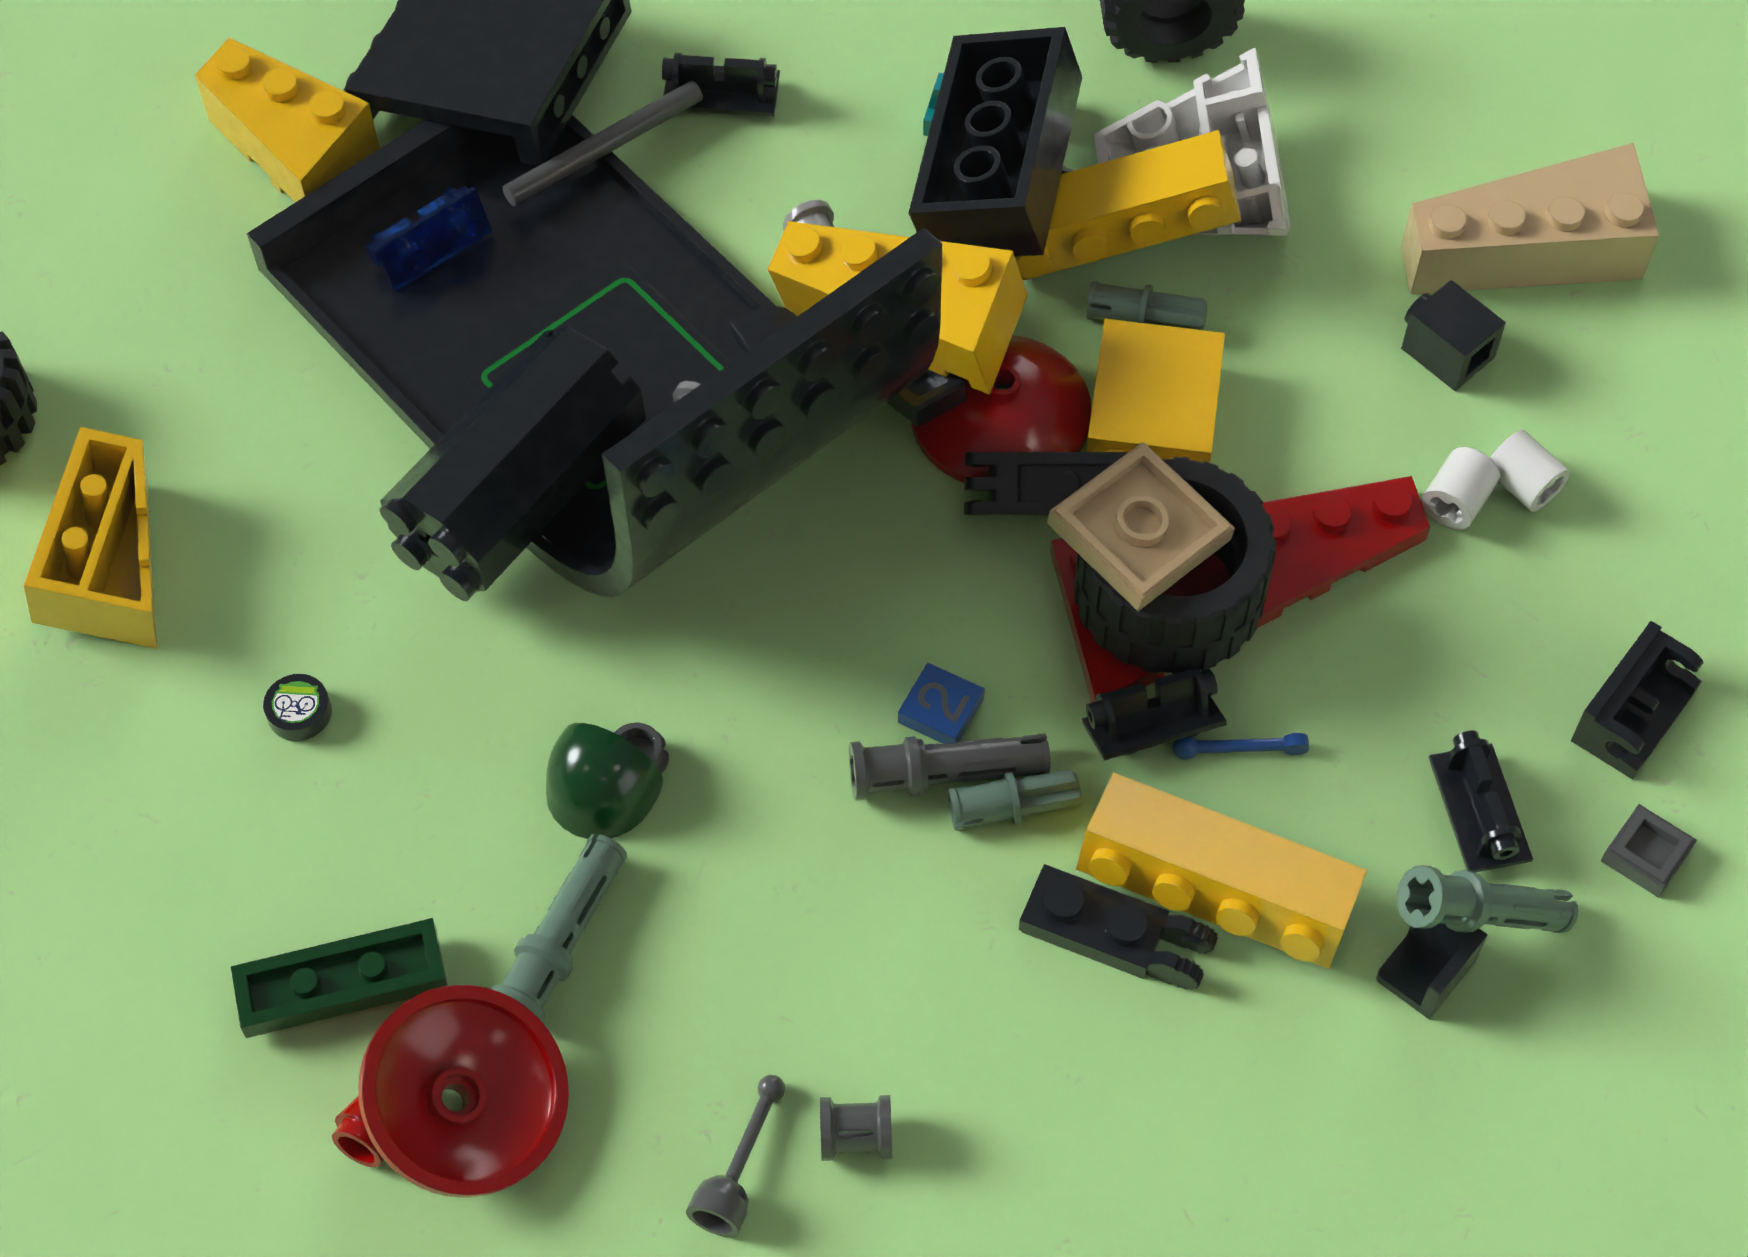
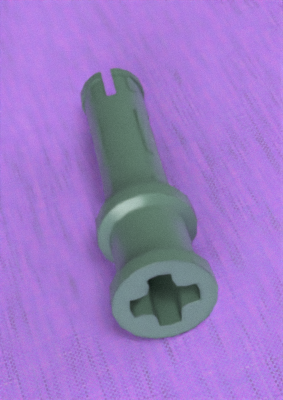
[491,834,627,1022]
[1397,865,1578,933]

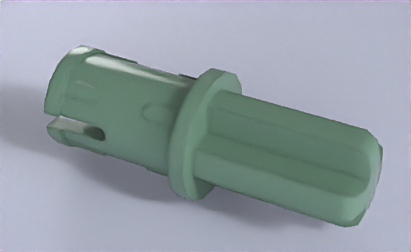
[1086,281,1207,330]
[948,770,1081,831]

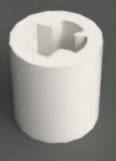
[1490,430,1571,512]
[1421,447,1501,530]

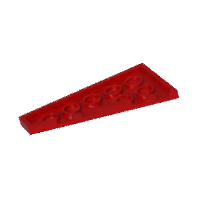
[1050,476,1430,702]

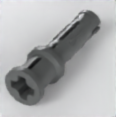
[849,733,1051,801]

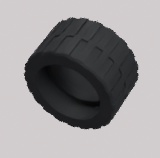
[1074,456,1276,674]

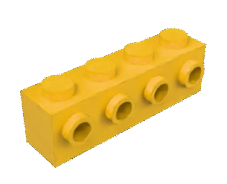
[1015,130,1241,281]
[1076,772,1367,969]

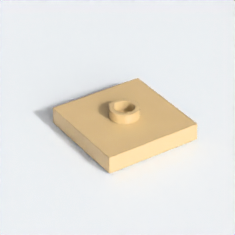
[1046,442,1235,611]

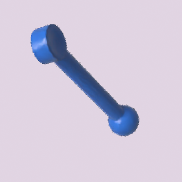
[1172,733,1310,760]

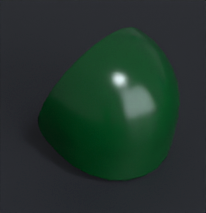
[546,723,663,839]

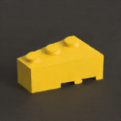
[195,38,380,202]
[24,426,157,649]

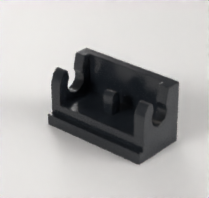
[1571,621,1704,780]

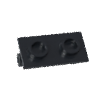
[662,52,780,117]
[1082,666,1227,761]
[1429,730,1533,872]

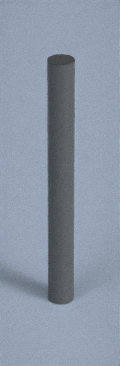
[503,80,703,206]

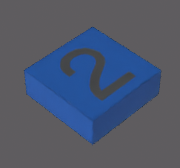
[898,662,985,744]

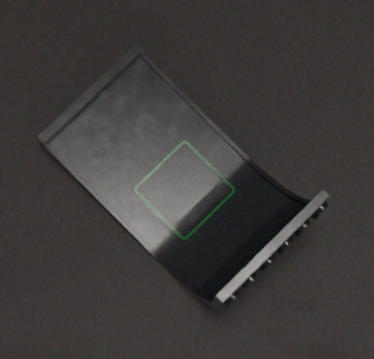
[247,115,942,597]

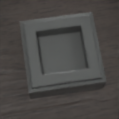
[1601,804,1697,898]

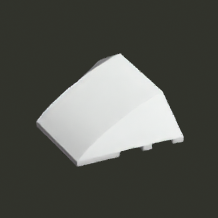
[1094,48,1291,237]

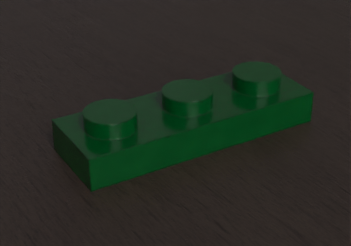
[231,918,448,1038]

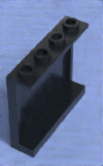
[344,0,632,166]

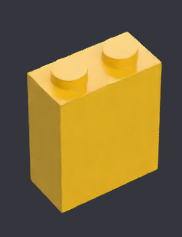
[1086,318,1225,463]

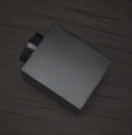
[1401,280,1506,391]

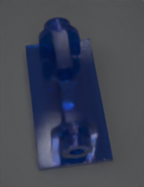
[365,186,492,292]

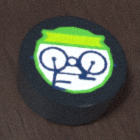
[263,674,332,741]

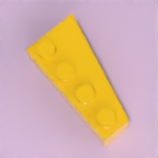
[768,221,1028,395]

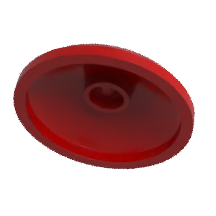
[911,335,1091,483]
[358,985,569,1198]

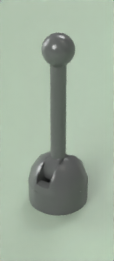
[686,1075,785,1237]

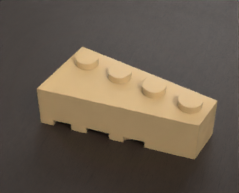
[1401,143,1659,294]

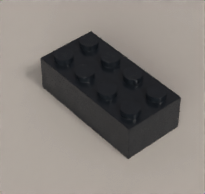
[908,27,1082,257]

